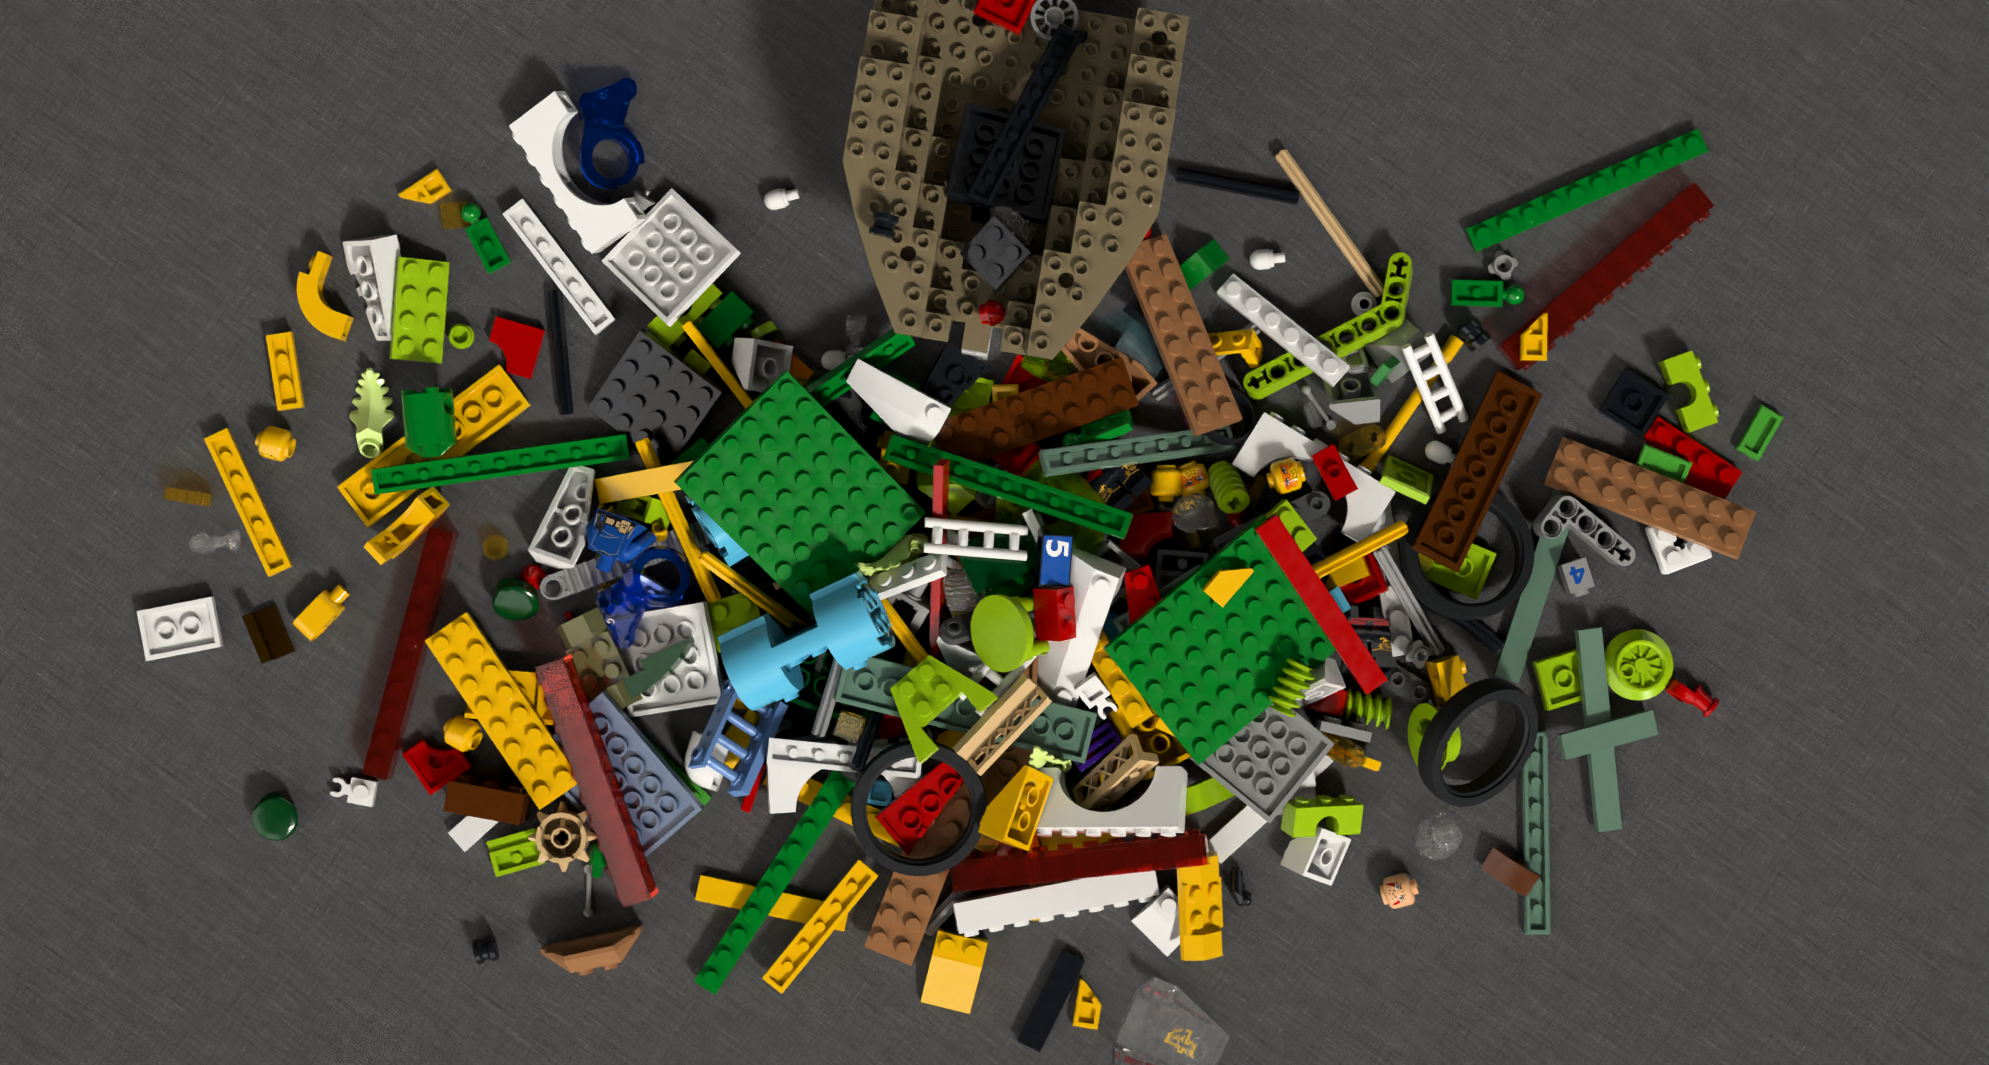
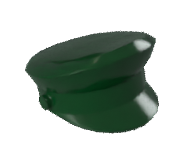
[492,578,539,621]
[252,792,298,841]

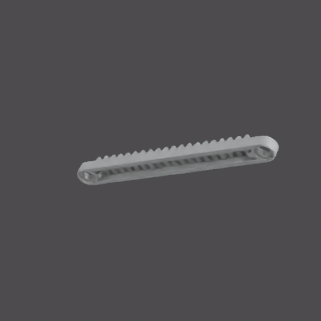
[540,521,712,600]

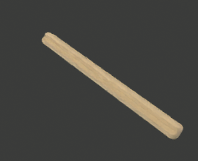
[1275,149,1384,298]

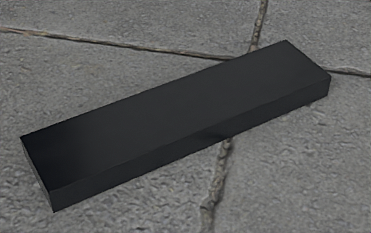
[1017,949,1085,1052]

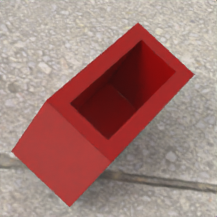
[1033,586,1076,642]

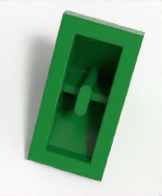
[1180,239,1230,291]

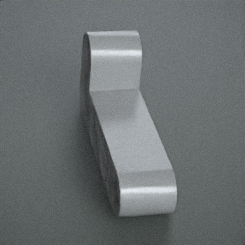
[1533,495,1636,566]

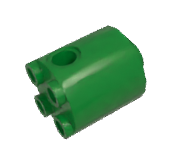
[401,387,457,458]

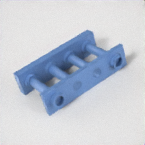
[688,678,788,797]

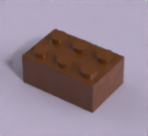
[443,774,531,825]

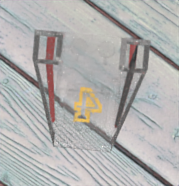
[1112,976,1230,1065]

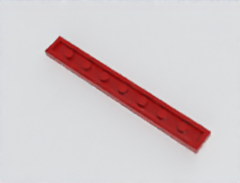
[929,459,949,661]
[1254,514,1388,695]

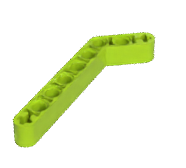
[1243,252,1413,400]
[1039,775,1235,860]

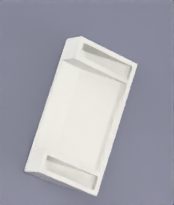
[1029,547,1126,707]

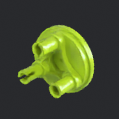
[971,594,1050,672]

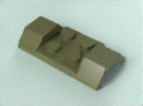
[556,606,643,709]

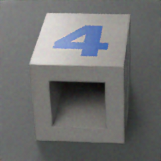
[1557,557,1595,597]

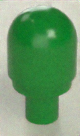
[589,842,610,878]

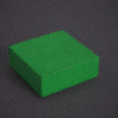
[1370,356,1400,387]

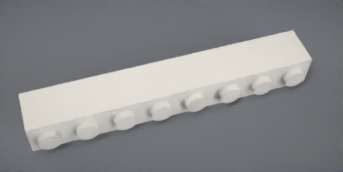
[952,862,1160,937]

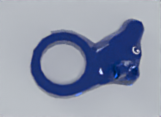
[577,77,645,190]
[596,546,690,649]

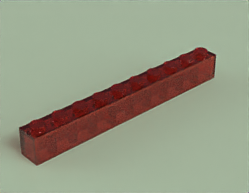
[1497,182,1715,371]
[362,527,459,780]
[535,654,659,908]
[951,829,1210,892]

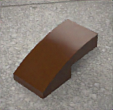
[1480,846,1541,897]

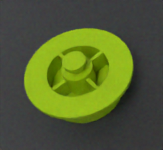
[1604,629,1673,701]
[1408,703,1461,770]

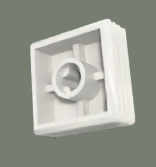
[1645,526,1712,574]

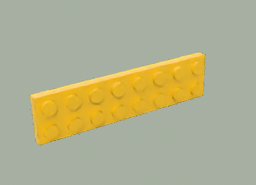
[337,364,531,528]
[425,612,583,810]

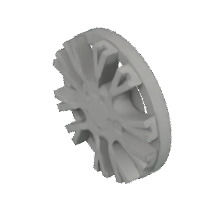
[1030,0,1079,41]

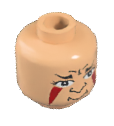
[1379,873,1419,909]

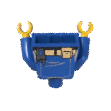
[586,504,668,573]

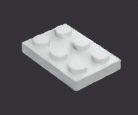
[137,597,223,661]

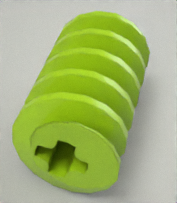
[1207,461,1250,514]
[1268,658,1316,718]
[1337,688,1392,729]

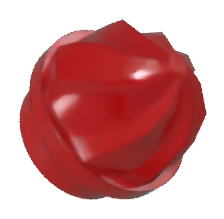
[979,300,1005,326]
[520,565,546,590]

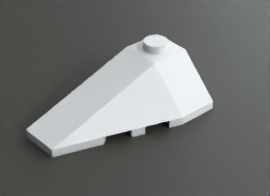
[342,234,401,341]
[846,358,951,446]
[528,466,595,570]

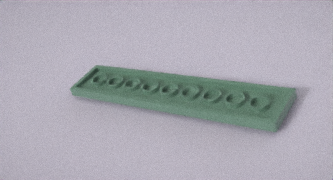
[835,657,1097,764]

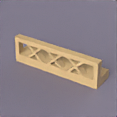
[952,673,1052,776]
[1072,734,1159,812]

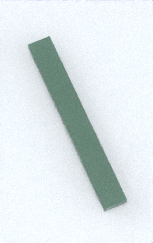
[1038,425,1235,477]
[1493,489,1579,684]
[1575,627,1622,832]
[1521,730,1551,935]

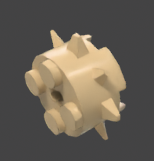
[528,802,598,872]

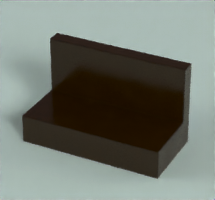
[242,605,295,664]

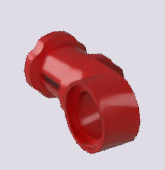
[1665,679,1720,717]

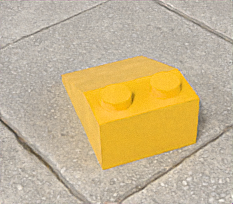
[1425,654,1470,710]
[978,765,1054,851]
[921,927,988,1014]

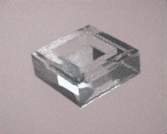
[1302,402,1321,430]

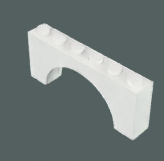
[509,91,647,254]
[1232,412,1395,542]
[766,737,922,814]
[1035,766,1188,837]

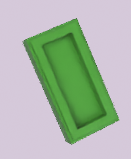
[1735,405,1784,461]
[1635,444,1692,483]

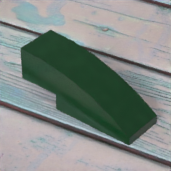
[623,637,695,698]

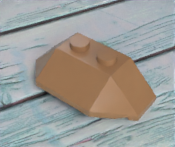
[540,924,644,976]

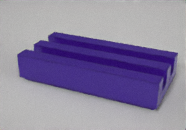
[1074,721,1123,772]

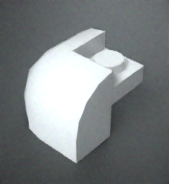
[684,731,729,792]

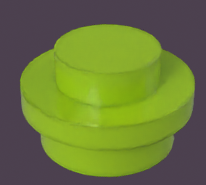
[449,323,475,349]

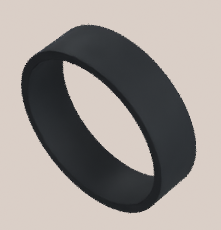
[1205,388,1255,446]

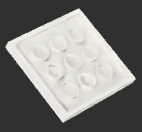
[602,188,741,327]
[609,601,723,718]

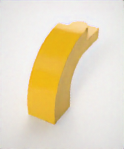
[297,251,354,342]
[364,487,450,565]

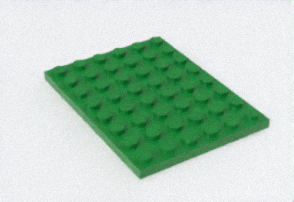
[674,370,926,620]
[1103,515,1356,765]

